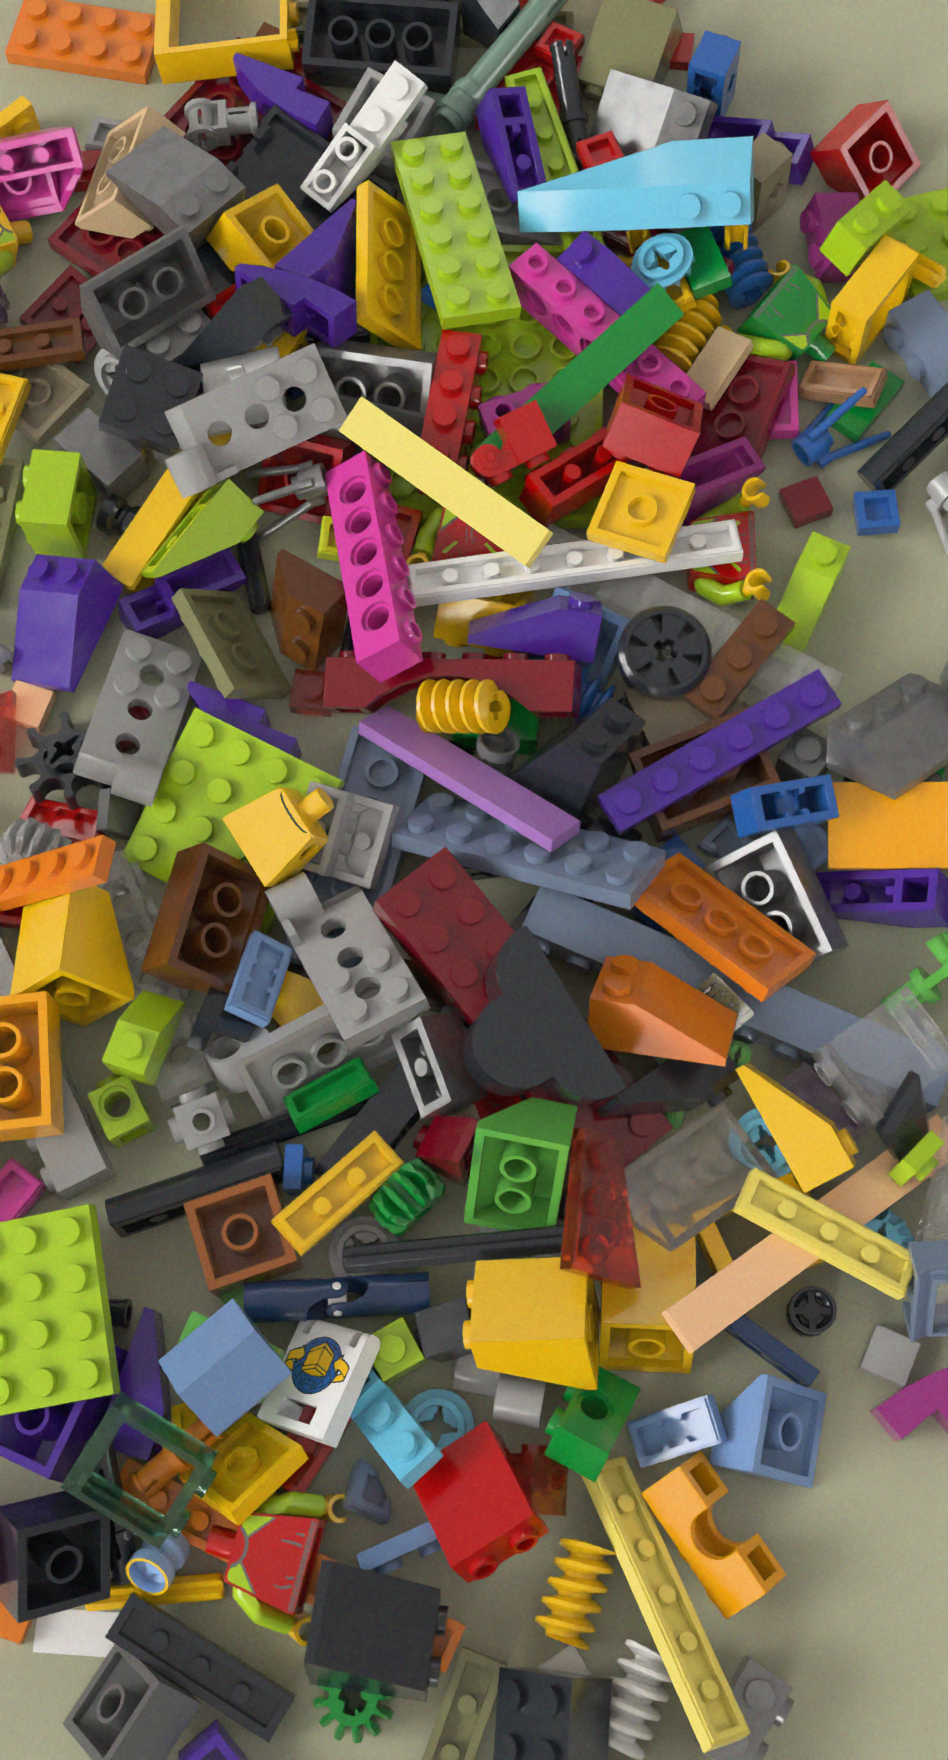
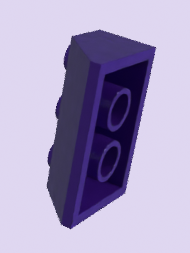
[0,1346,128,1486]

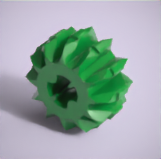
[368,1158,445,1236]
[313,1686,395,1743]

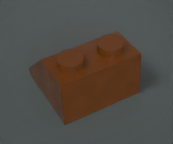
[270,548,348,672]

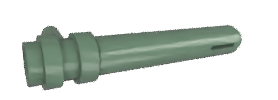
[424,0,568,134]

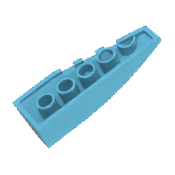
[518,136,754,233]

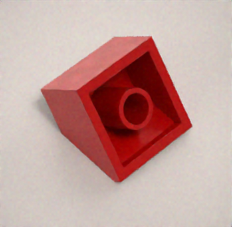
[809,100,921,201]
[602,373,703,478]
[257,434,356,524]

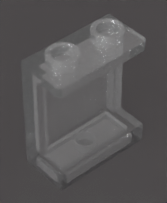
[811,986,948,1129]

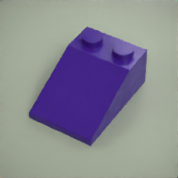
[274,199,357,341]
[11,554,124,692]

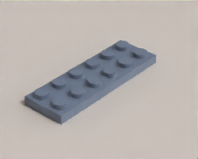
[285,725,427,968]
[391,792,666,910]

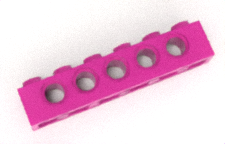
[508,243,707,418]
[325,450,423,683]

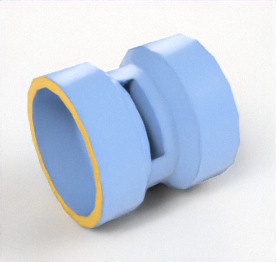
[126,1525,190,1596]

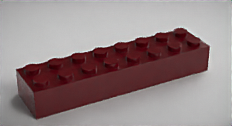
[372,846,673,1187]

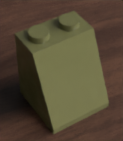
[578,0,683,101]

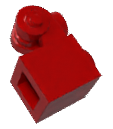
[470,400,557,488]

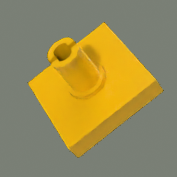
[586,461,696,564]
[179,1412,309,1526]

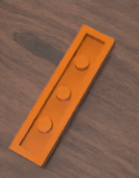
[0,835,116,912]

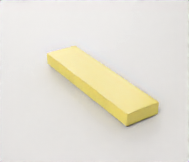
[733,1167,914,1300]

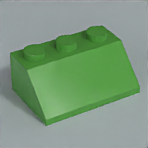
[463,1097,578,1231]

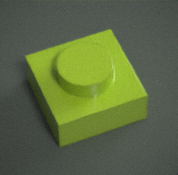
[888,1130,945,1187]

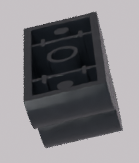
[463,925,627,1107]

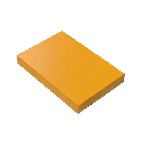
[827,782,948,870]

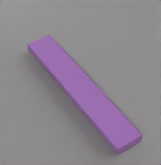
[358,705,581,852]

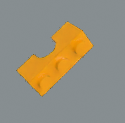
[641,1450,787,1619]

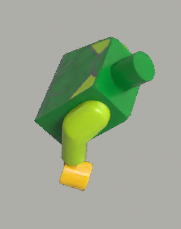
[721,259,836,362]

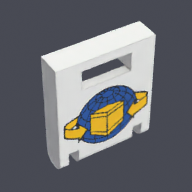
[257,1320,380,1448]

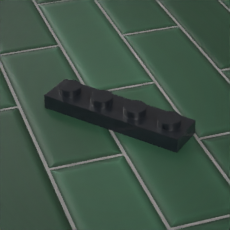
[105,1591,296,1743]

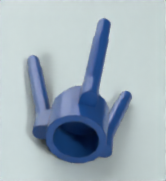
[791,387,891,468]

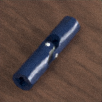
[244,1272,430,1324]

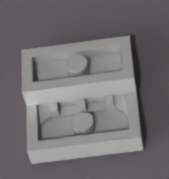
[303,781,400,890]

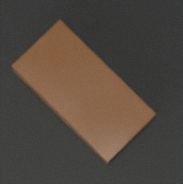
[798,360,888,408]

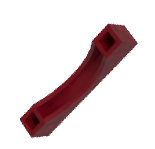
[323,651,582,719]

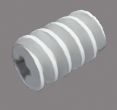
[608,1639,672,1760]

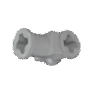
[184,98,260,152]

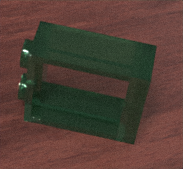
[60,1391,218,1549]

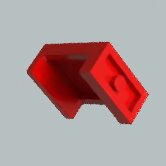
[413,1421,549,1583]

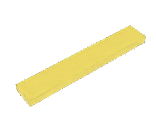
[339,396,554,568]
[581,1456,751,1753]

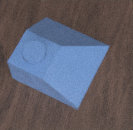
[709,1374,827,1488]

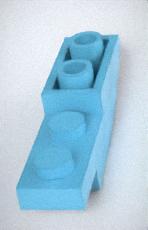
[334,1323,444,1489]

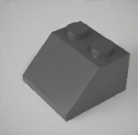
[63,1644,201,1760]

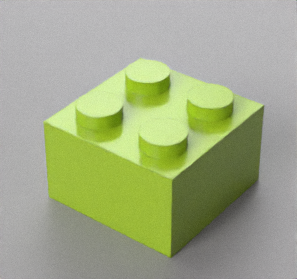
[15,449,98,559]

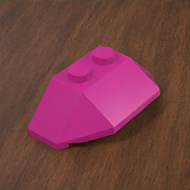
[0,126,85,222]

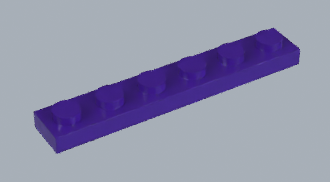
[597,668,842,836]

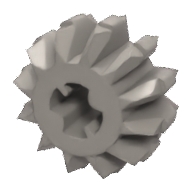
[0,817,71,865]

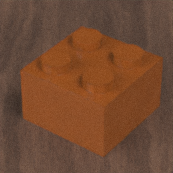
[183,1173,304,1297]

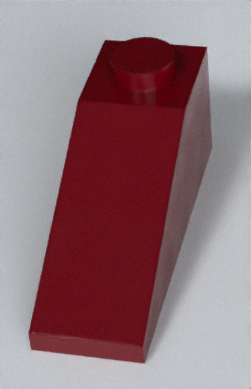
[412,1116,478,1187]

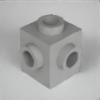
[168,1087,236,1155]

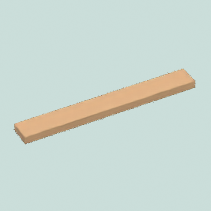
[661,1114,948,1354]

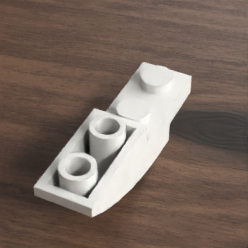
[300,61,428,213]

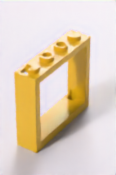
[154,0,300,85]

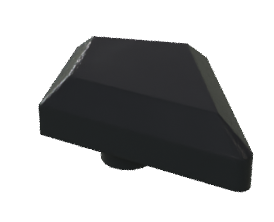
[875,1071,930,1161]

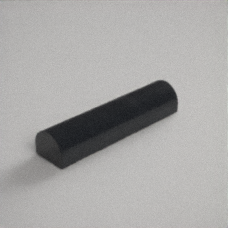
[857,382,948,491]
[105,1141,285,1238]

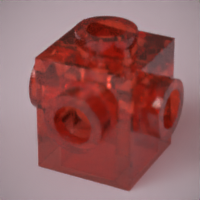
[506,1444,568,1516]

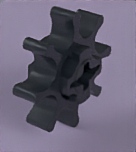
[14,712,121,810]

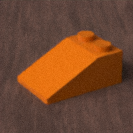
[588,955,738,1067]

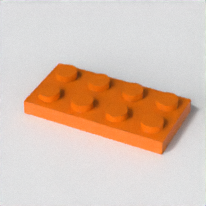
[5,0,155,85]
[634,852,816,1003]

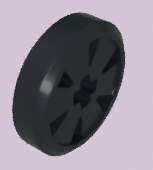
[617,606,712,701]

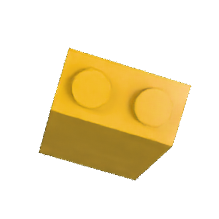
[10,886,135,1027]
[598,1223,696,1374]
[463,1256,600,1390]

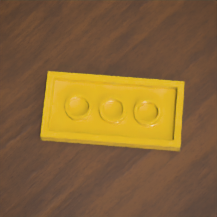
[356,180,421,351]

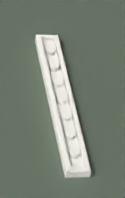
[408,519,743,607]

